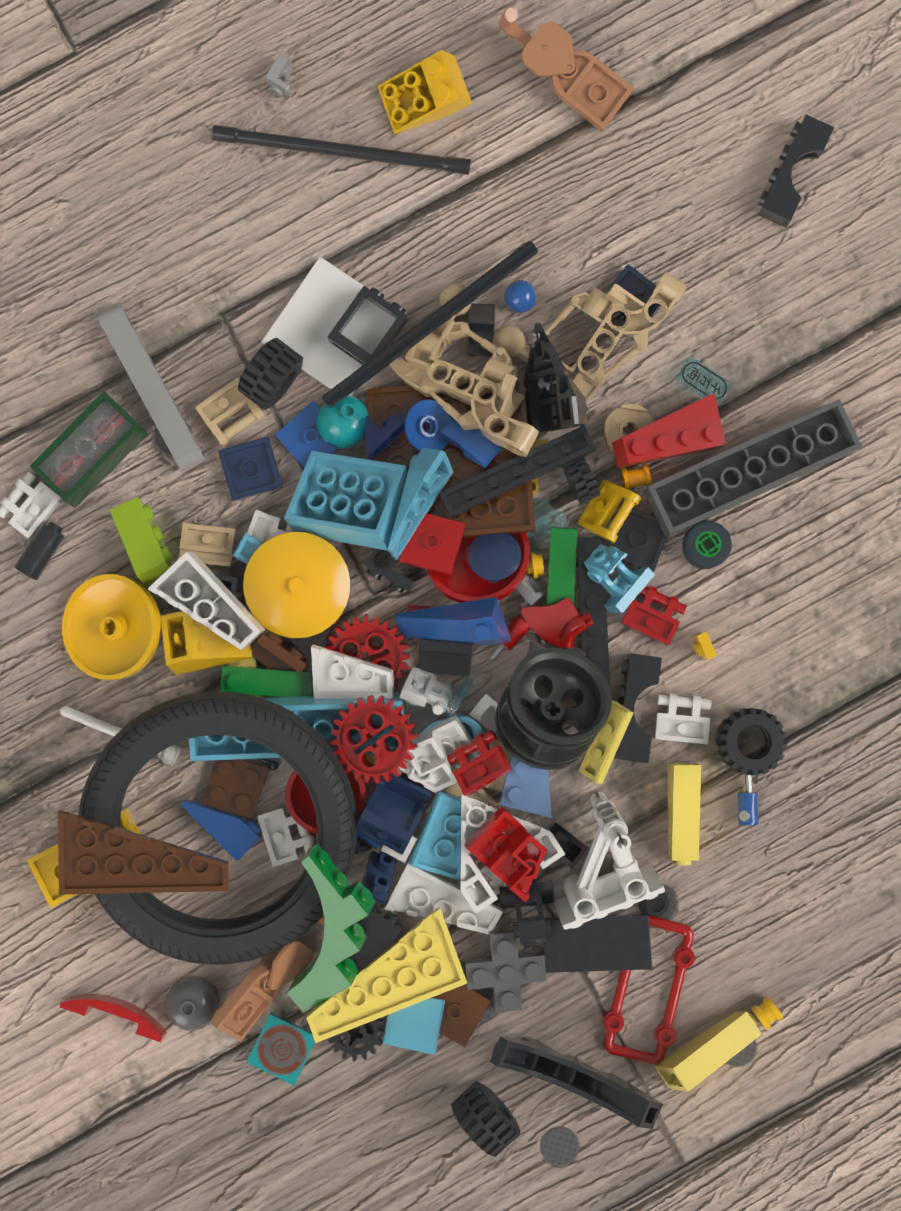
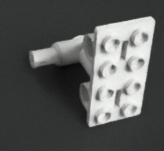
[553,792,665,930]

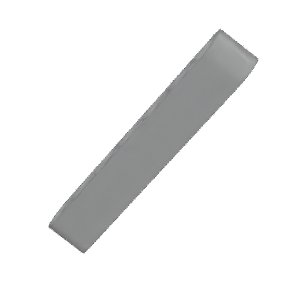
[96,303,205,472]

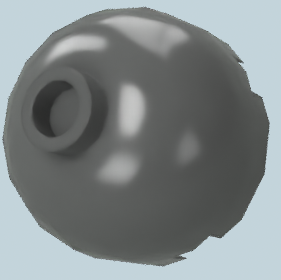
[165,976,220,1031]

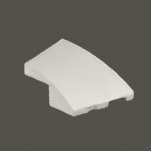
[399,714,481,793]

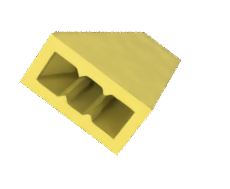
[667,763,701,865]
[654,1011,762,1092]

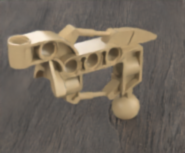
[492,271,688,401]
[389,283,539,457]

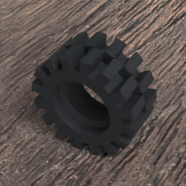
[562,457,601,504]

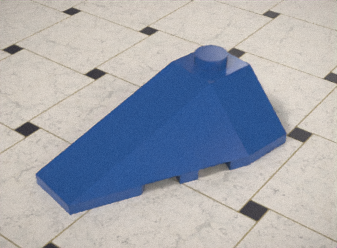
[395,597,511,646]

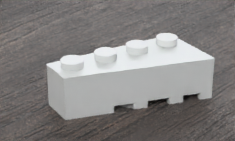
[148,552,265,650]

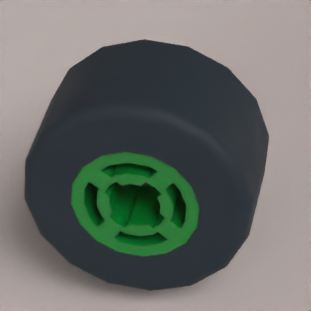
[682,521,732,569]

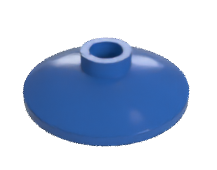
[405,400,452,451]

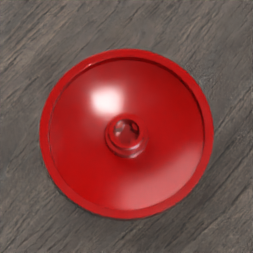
[426,533,530,603]

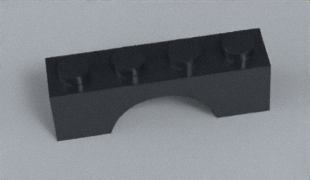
[757,114,835,228]
[614,653,662,763]

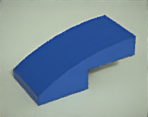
[441,418,501,468]

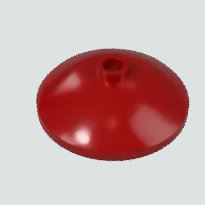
[285,756,366,833]

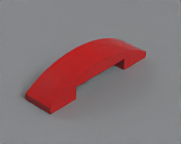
[59,994,167,1043]

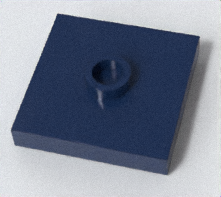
[218,436,283,502]

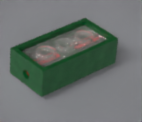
[30,391,148,508]

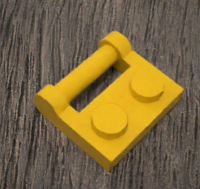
[576,479,642,543]

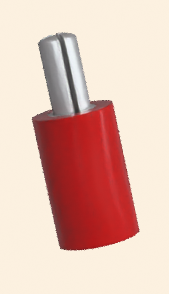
[489,615,531,661]

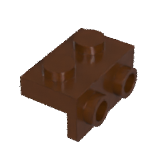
[251,631,306,673]

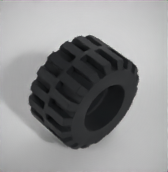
[238,338,303,410]
[716,708,788,775]
[451,1081,521,1157]

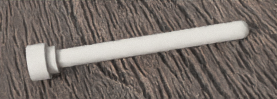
[60,706,181,766]

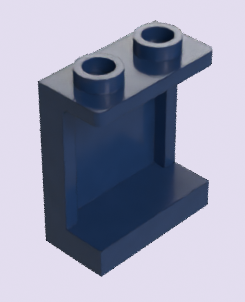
[356,772,432,855]

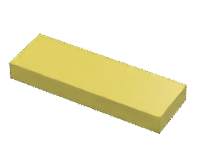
[579,701,634,784]

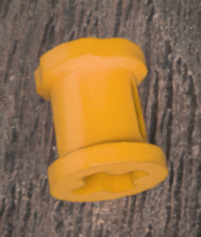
[621,464,651,490]

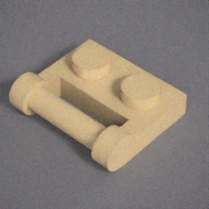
[195,377,265,446]

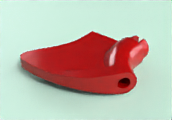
[521,597,593,648]

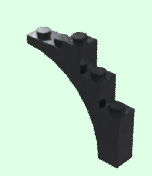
[489,1036,663,1129]

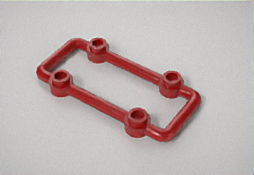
[602,915,695,1065]

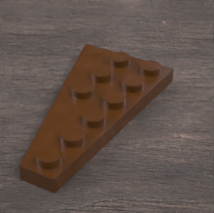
[58,810,228,895]

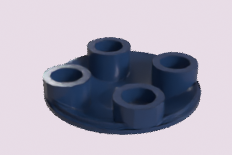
[468,533,521,583]

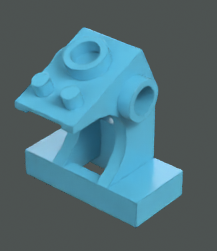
[584,544,655,613]

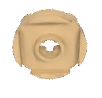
[603,404,655,450]

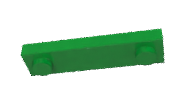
[220,665,314,697]

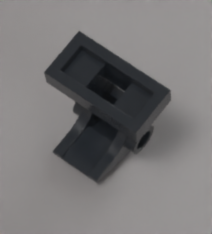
[499,880,554,950]

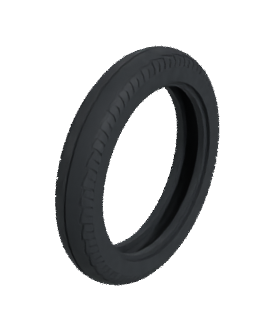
[78,691,357,965]

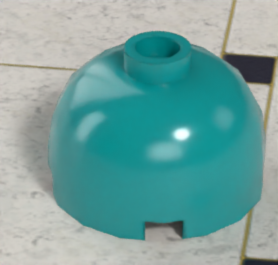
[316,395,370,449]

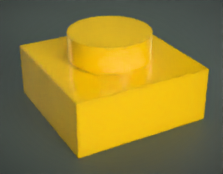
[692,631,717,661]

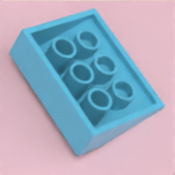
[284,451,407,551]

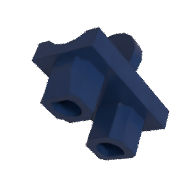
[362,851,397,905]

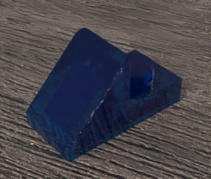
[365,412,406,460]

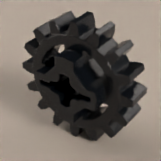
[328,1018,385,1061]

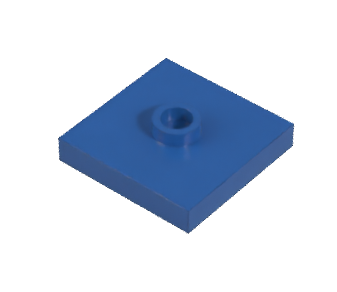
[275,400,339,468]

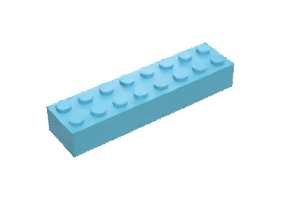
[189,693,404,761]

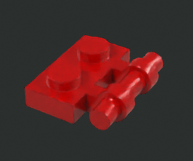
[621,585,687,646]
[447,730,512,796]

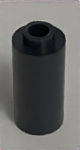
[14,521,65,581]

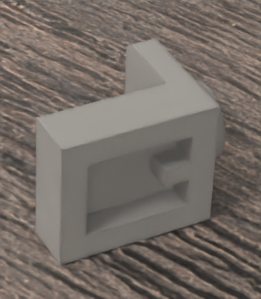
[265,51,293,99]

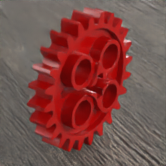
[325,614,410,688]
[330,695,419,784]

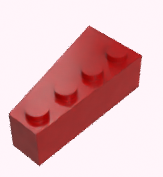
[612,393,726,468]

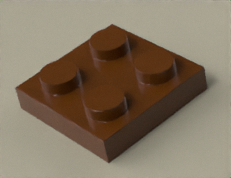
[202,759,269,819]

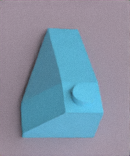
[388,448,453,560]

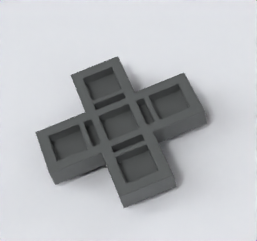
[464,929,546,1013]

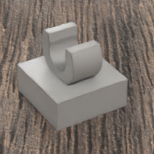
[511,574,547,607]

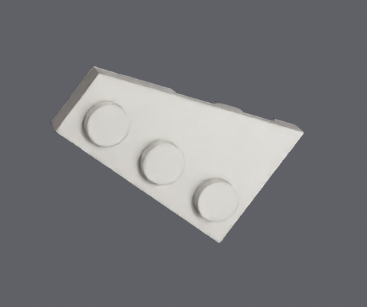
[311,644,394,699]

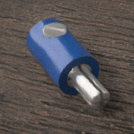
[738,774,759,825]

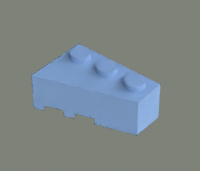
[499,755,551,818]

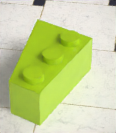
[110,497,174,594]

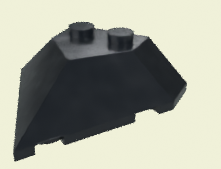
[524,323,589,433]

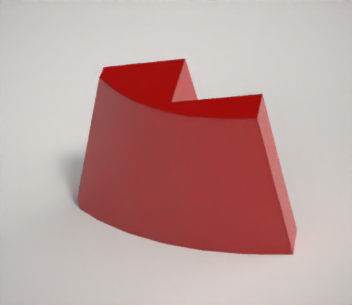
[464,806,547,902]

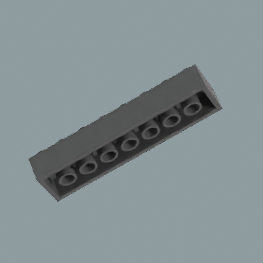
[644,399,862,538]

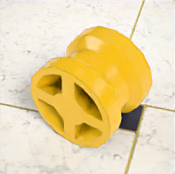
[750,996,784,1030]

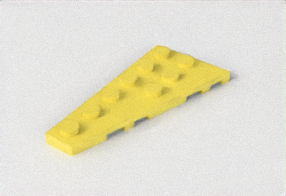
[306,907,467,1043]

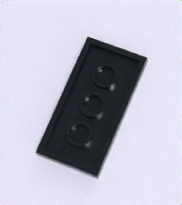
[544,914,653,973]

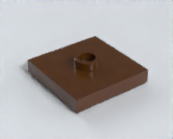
[433,984,491,1048]

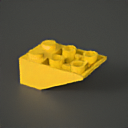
[377,50,472,134]
[160,611,253,675]

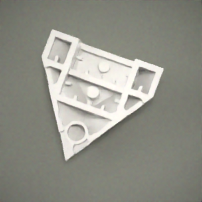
[460,794,565,914]

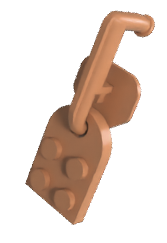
[499,6,635,132]
[210,916,324,1042]

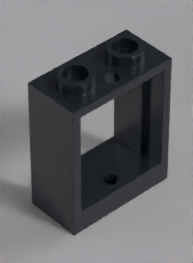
[327,286,408,365]

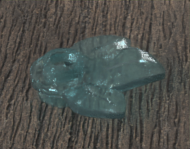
[526,498,568,551]

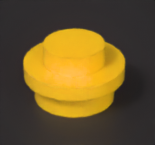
[527,552,544,579]

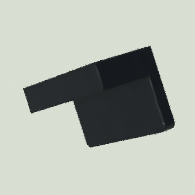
[418,639,473,676]

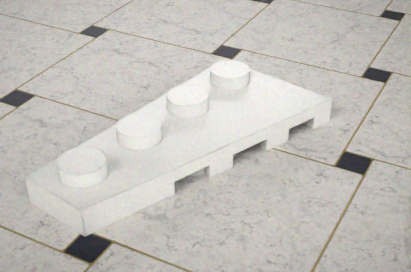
[384,861,503,934]

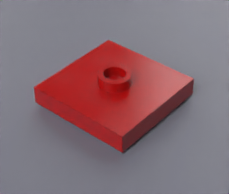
[400,513,466,576]

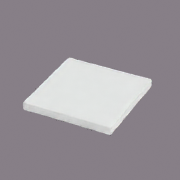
[262,257,396,396]

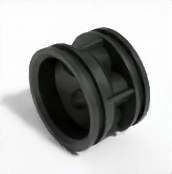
[495,648,612,770]

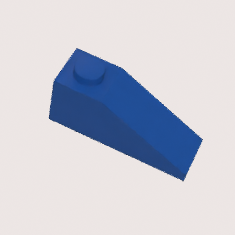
[181,799,262,861]

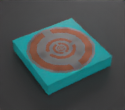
[246,1012,315,1085]

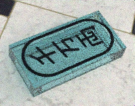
[674,356,733,407]

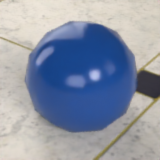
[504,280,536,313]

